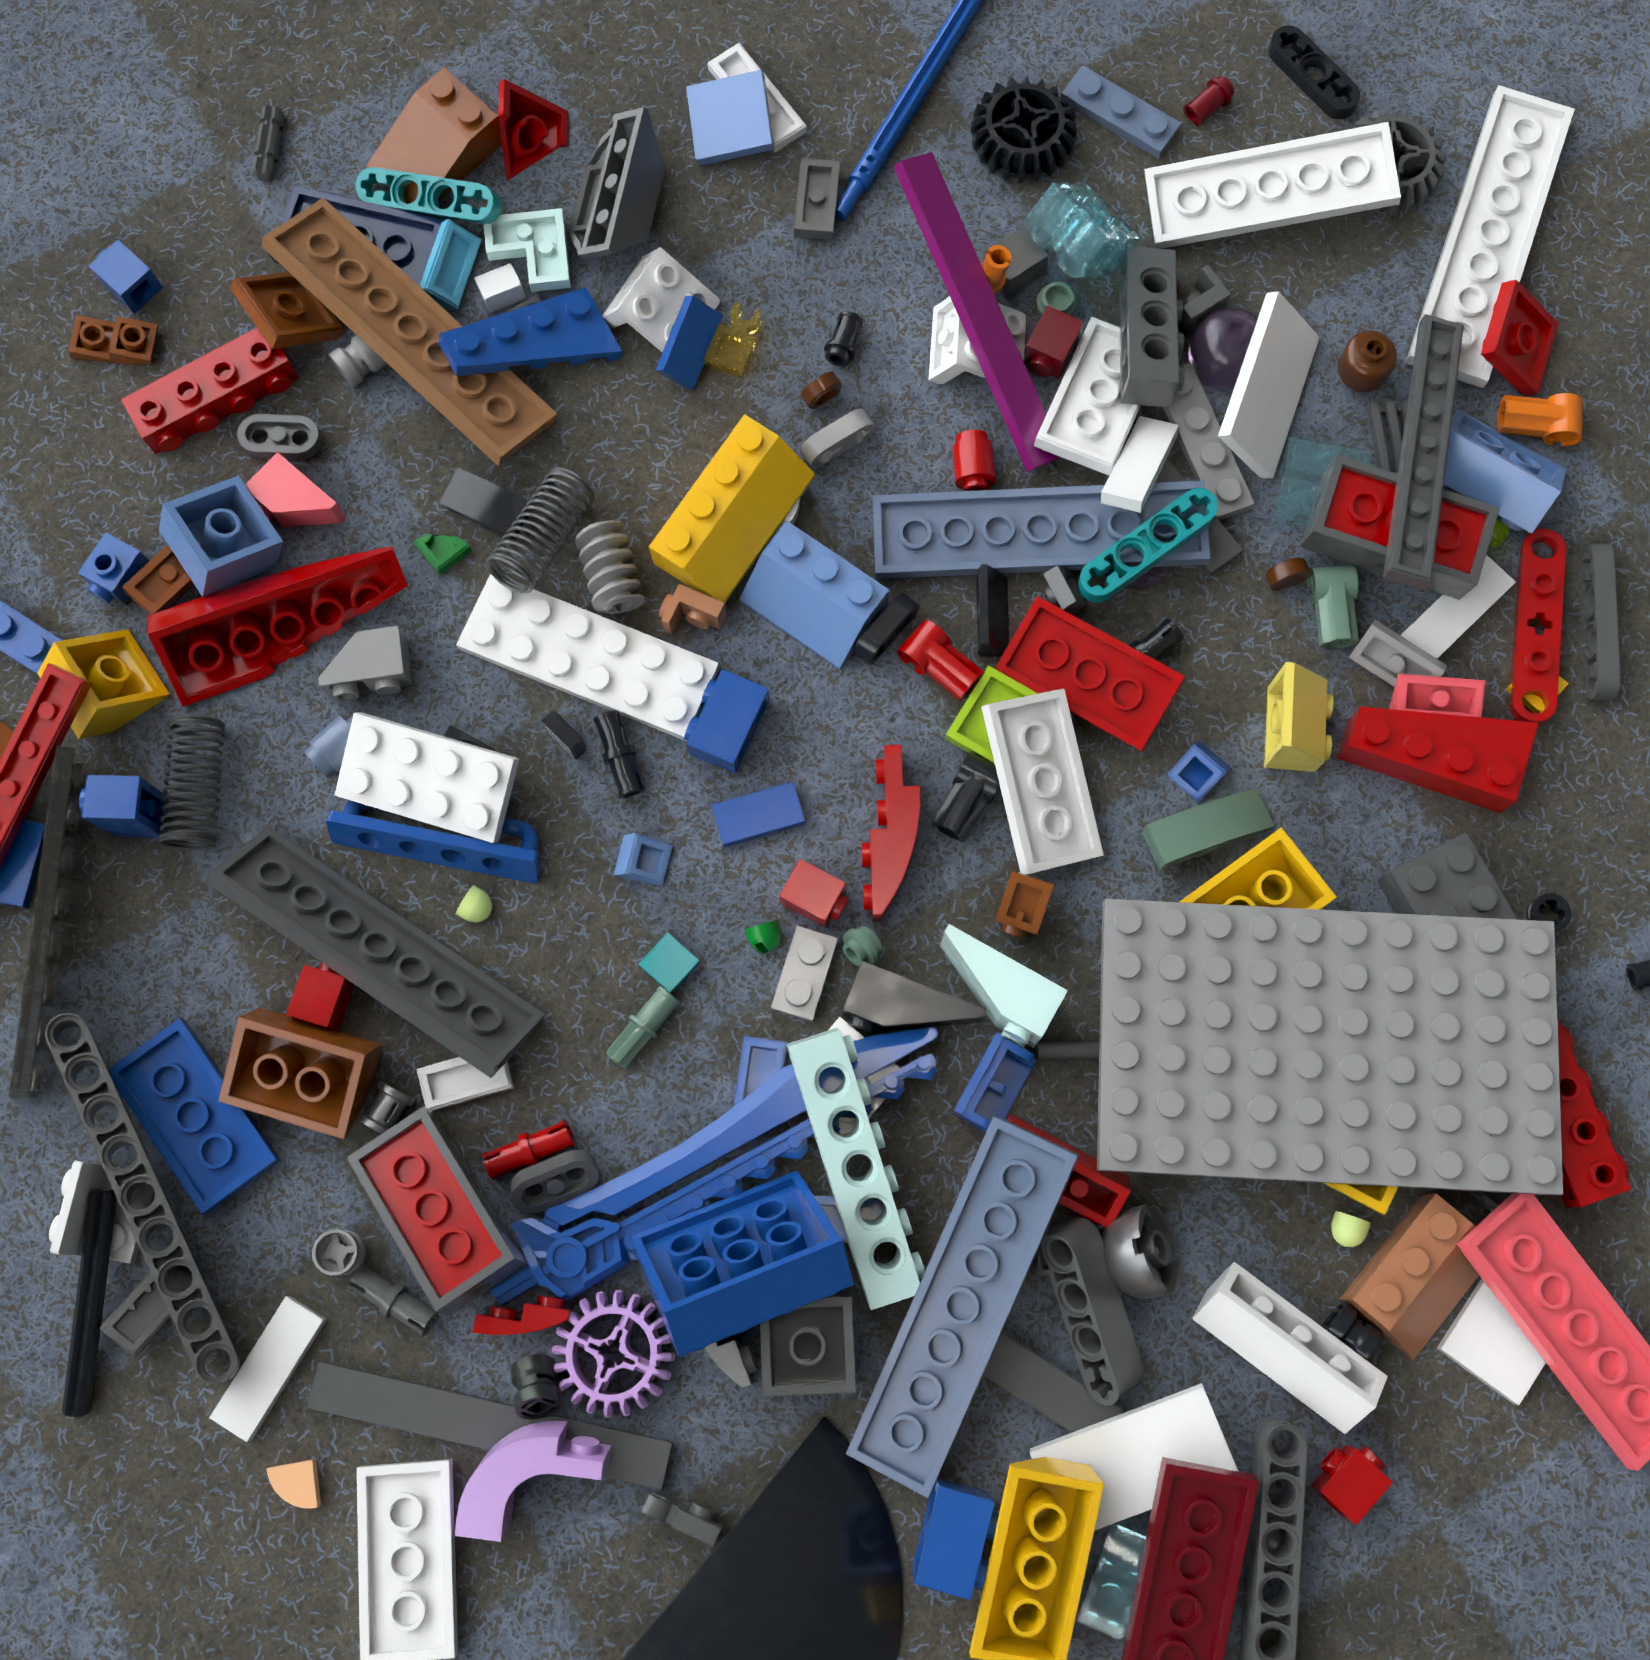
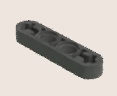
[1580,543,1621,701]

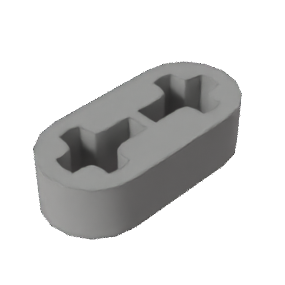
[800,408,876,469]

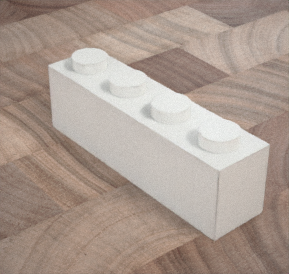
[1192,1262,1388,1434]

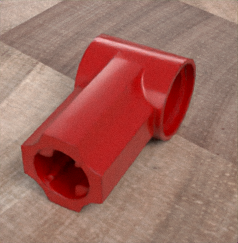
[897,619,984,702]

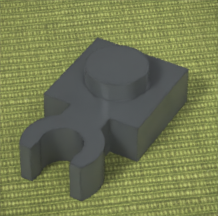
[642,1491,724,1547]

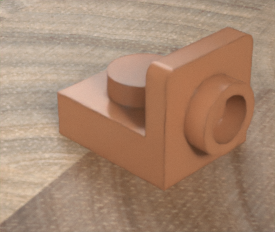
[659,584,727,635]

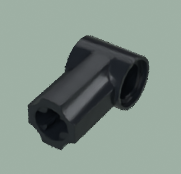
[932,752,1000,843]

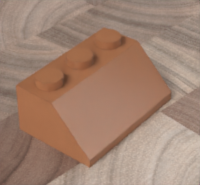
[1340,1193,1479,1360]

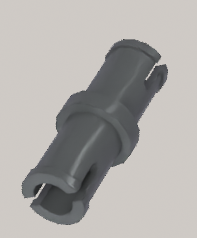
[348,1264,439,1337]

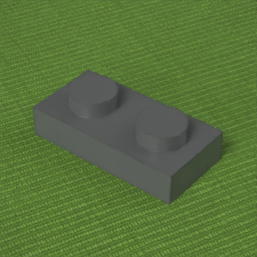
[794,158,841,240]

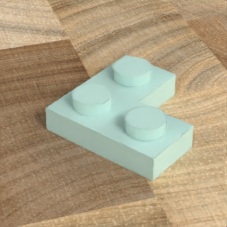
[484,208,571,292]

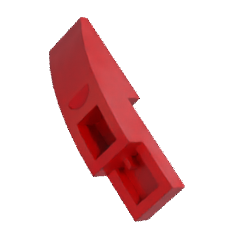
[861,745,920,922]

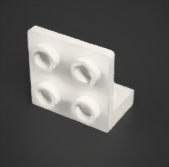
[602,247,720,353]
[928,296,1026,384]
[49,1161,154,1264]

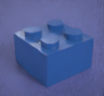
[911,1478,1000,1600]

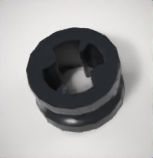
[1526,893,1572,932]

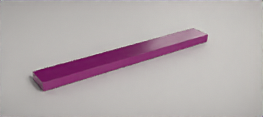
[893,152,1062,472]

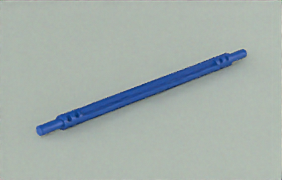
[836,0,984,221]

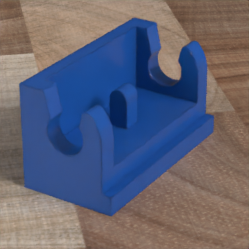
[952,1032,1036,1133]

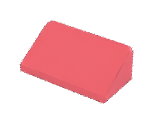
[1389,674,1486,717]

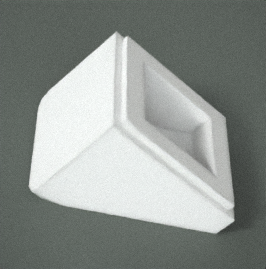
[474,263,526,313]

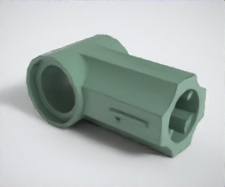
[1307,565,1359,649]

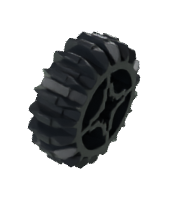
[970,76,1078,184]

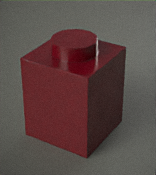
[1023,305,1084,379]

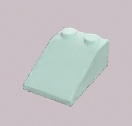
[940,924,1068,1048]

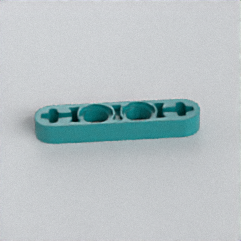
[356,167,502,224]
[1078,488,1218,603]

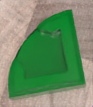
[413,534,472,575]

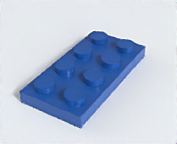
[109,1018,281,1215]

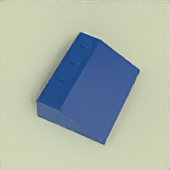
[630,1170,854,1357]

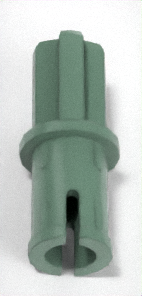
[606,986,680,1068]

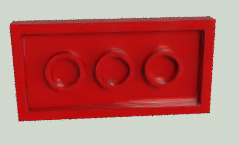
[995,596,1186,753]

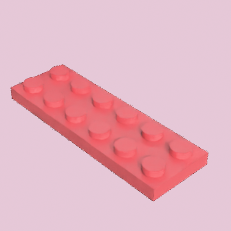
[1456,1193,1650,1471]

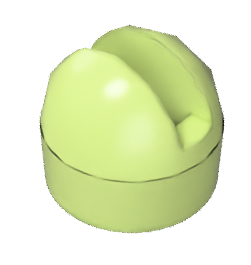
[456,885,492,923]
[1331,1211,1371,1247]

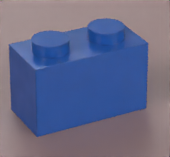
[684,669,770,774]
[79,775,168,838]

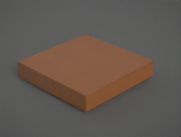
[230,272,344,349]

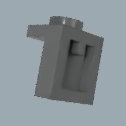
[1178,265,1231,337]

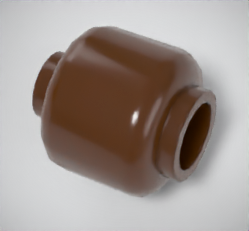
[1338,330,1397,392]

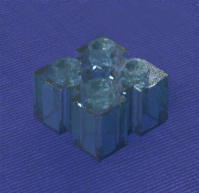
[1023,182,1141,278]

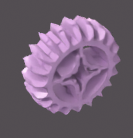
[552,1290,676,1418]

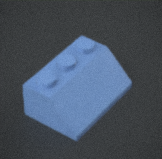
[1443,409,1567,533]
[739,521,889,670]

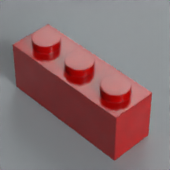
[1007,1114,1131,1228]

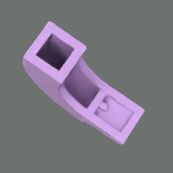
[455,1420,611,1542]

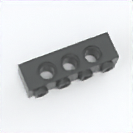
[1119,246,1185,408]

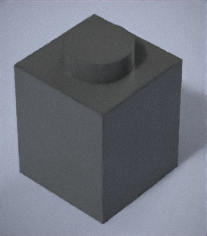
[985,226,1049,299]

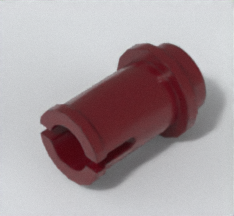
[1183,76,1235,127]

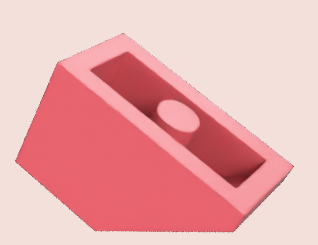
[245,452,346,527]

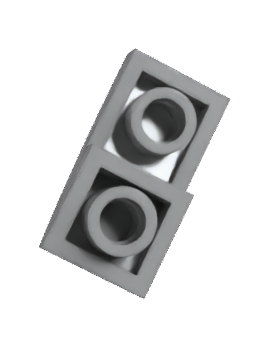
[705,1339,757,1388]

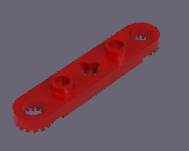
[1509,529,1566,727]

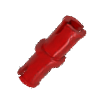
[482,1119,576,1180]

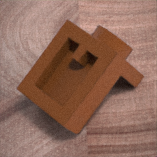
[995,870,1054,938]

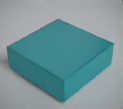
[638,932,700,994]

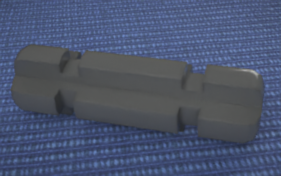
[252,105,285,181]

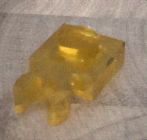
[704,302,761,378]

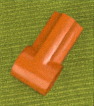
[1496,393,1584,447]

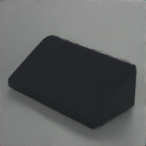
[976,564,1009,657]

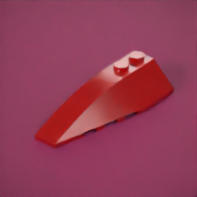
[147,546,408,707]

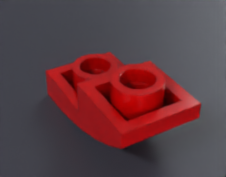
[472,1295,575,1335]

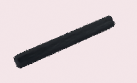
[62,1188,117,1417]

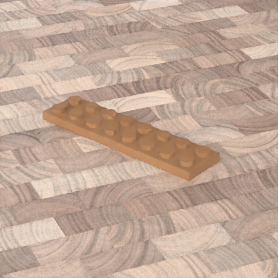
[262,198,557,466]

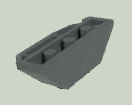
[569,107,665,259]

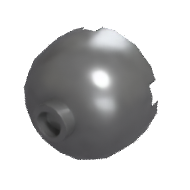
[1102,1204,1183,1299]

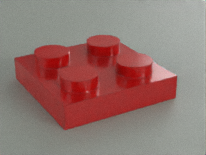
[1481,280,1559,396]

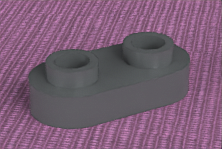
[237,414,323,460]
[510,1150,599,1213]

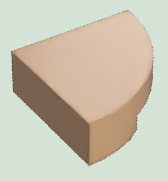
[267,1459,321,1508]

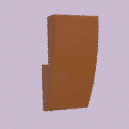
[68,315,158,365]

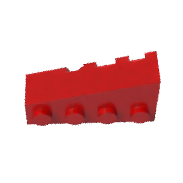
[1336,706,1539,813]

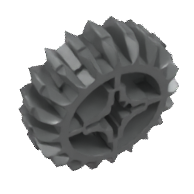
[1350,108,1446,217]

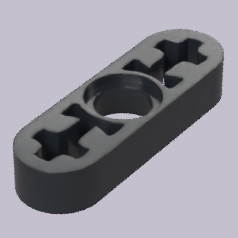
[1268,26,1360,119]

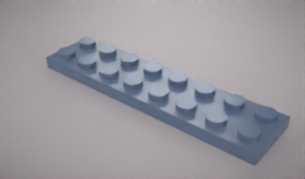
[872,480,1210,579]
[846,1116,1080,1498]

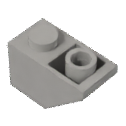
[318,626,412,701]

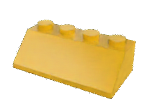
[649,414,815,603]
[1180,827,1337,910]
[969,1457,1104,1660]

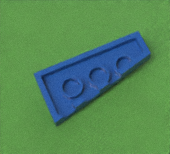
[438,287,622,376]

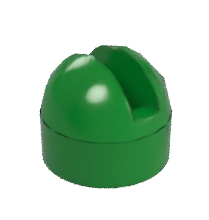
[745,919,782,954]

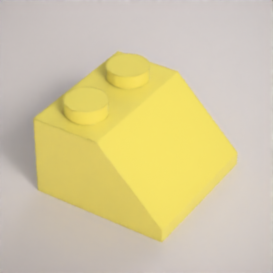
[1264,662,1333,772]

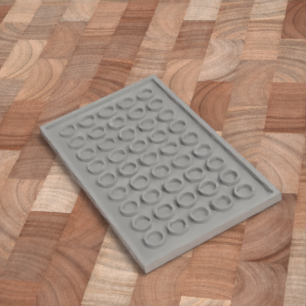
[1097,899,1563,1196]

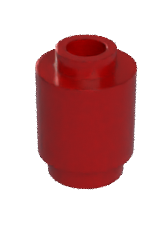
[952,429,996,491]

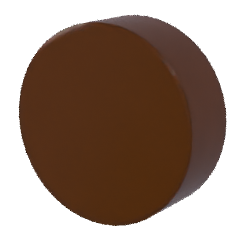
[801,371,842,409]
[1266,557,1311,591]

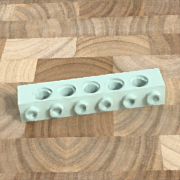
[786,1028,925,1310]

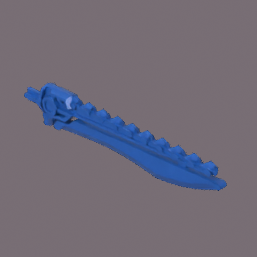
[491,1027,938,1306]

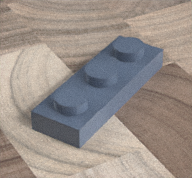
[1061,65,1181,159]

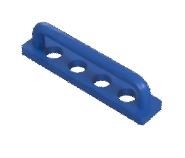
[326,800,541,884]

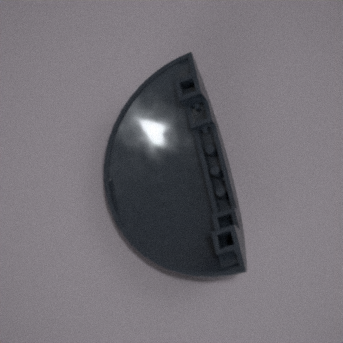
[621,1416,903,1660]

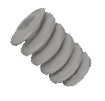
[575,520,646,614]

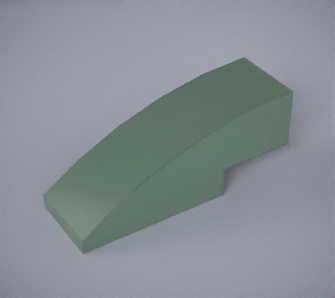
[1142,788,1275,871]

